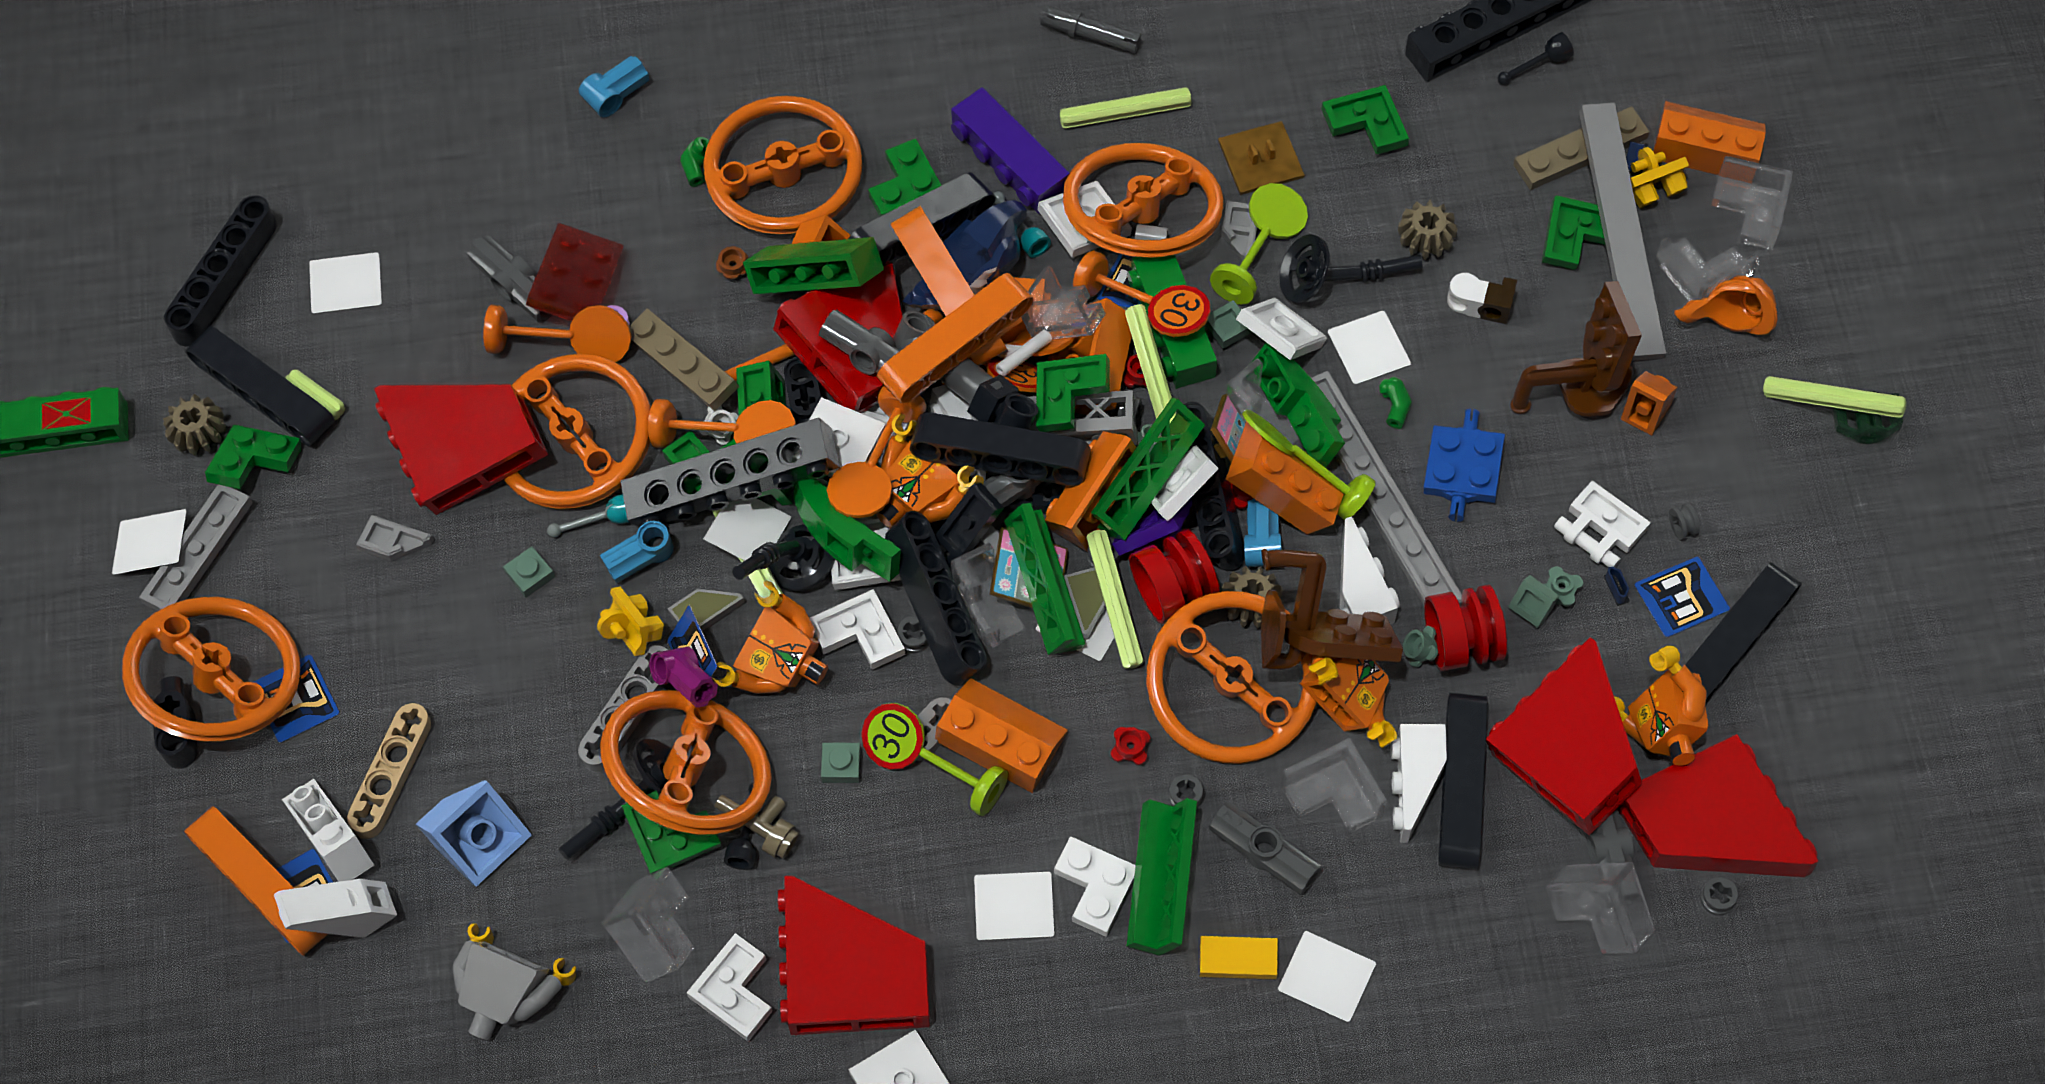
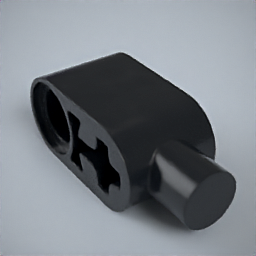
[784,357,821,425]
[153,676,198,769]

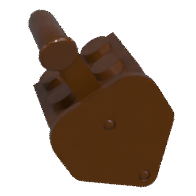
[1510,281,1642,417]
[1261,548,1403,670]

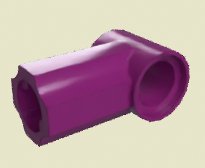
[649,646,718,708]

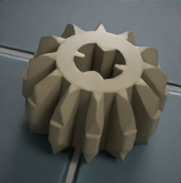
[1398,199,1457,260]
[163,393,226,456]
[1222,565,1283,629]

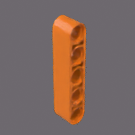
[891,206,1007,366]
[877,273,1034,403]
[184,806,328,956]

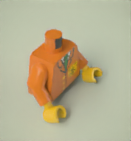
[876,414,984,528]
[711,581,829,694]
[1614,646,1709,766]
[1300,654,1397,748]

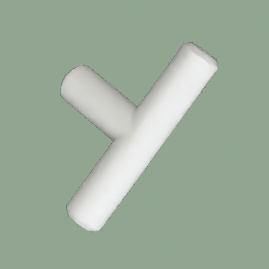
[996,330,1052,376]

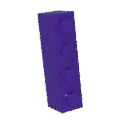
[951,87,1070,214]

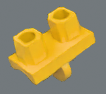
[1630,147,1689,208]
[597,586,664,656]

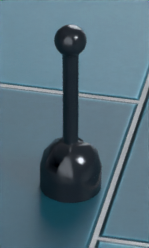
[1497,32,1574,85]
[724,783,756,870]

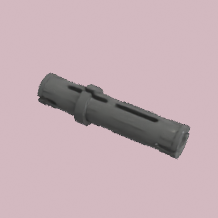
[1040,4,1141,54]

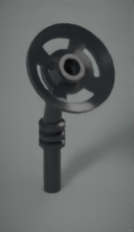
[1280,234,1423,303]
[732,524,835,591]
[559,739,695,860]

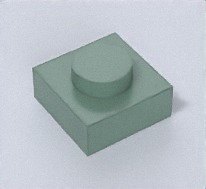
[1205,300,1252,348]
[503,546,555,598]
[1508,575,1559,628]
[821,743,861,783]

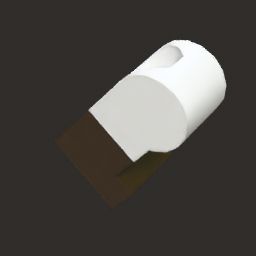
[1447,273,1518,325]

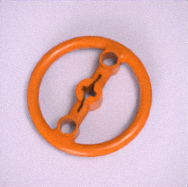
[704,96,862,234]
[1063,143,1223,258]
[504,354,651,509]
[1146,591,1316,764]
[122,597,300,742]
[600,690,772,835]

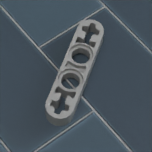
[578,645,668,772]

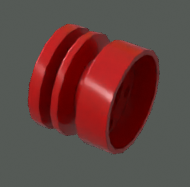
[1129,529,1220,624]
[1424,584,1507,671]

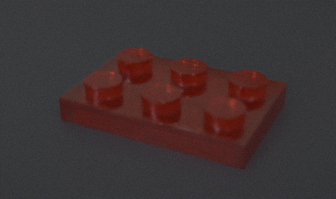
[526,223,624,321]

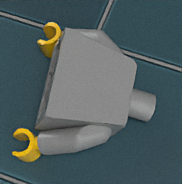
[452,923,576,1040]

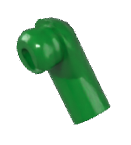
[680,136,709,187]
[1379,377,1412,429]

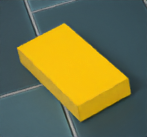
[1200,936,1278,979]

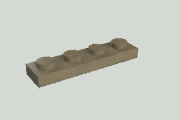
[1513,106,1650,191]
[629,308,739,412]

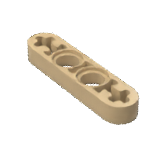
[347,703,431,839]

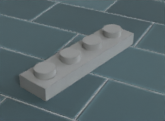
[139,485,253,611]

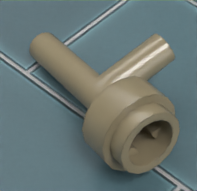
[714,794,799,859]

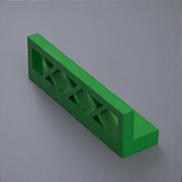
[736,361,792,506]
[1091,398,1205,540]
[1004,503,1085,655]
[1126,798,1197,956]

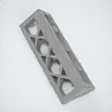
[1028,390,1137,445]

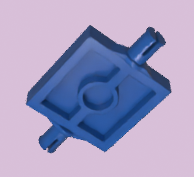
[1424,408,1505,522]

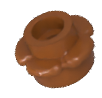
[716,246,748,279]

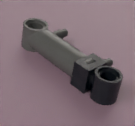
[893,311,1038,430]

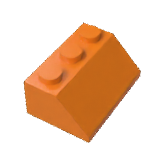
[1653,101,1766,183]
[1047,298,1132,415]
[1226,421,1344,534]
[1045,431,1141,552]
[935,678,1068,793]

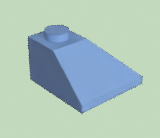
[416,780,532,887]

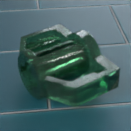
[1833,391,1903,444]

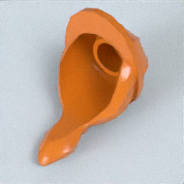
[1674,275,1778,335]

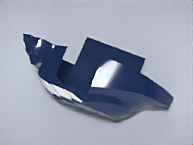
[903,200,1027,313]

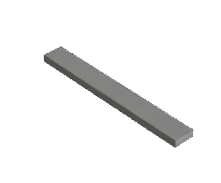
[1579,103,1666,361]
[1312,371,1462,607]

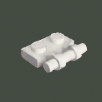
[1554,481,1651,567]

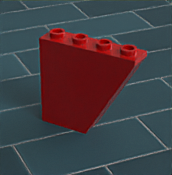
[773,263,902,413]
[374,384,548,515]
[1486,637,1642,835]
[1618,734,1819,877]
[778,876,930,1035]

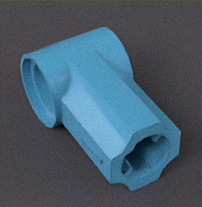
[579,56,650,118]
[1244,498,1283,567]
[600,521,674,584]

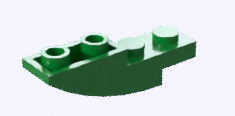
[1249,342,1345,468]
[793,478,901,582]

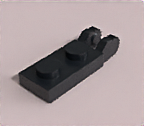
[935,483,1004,575]

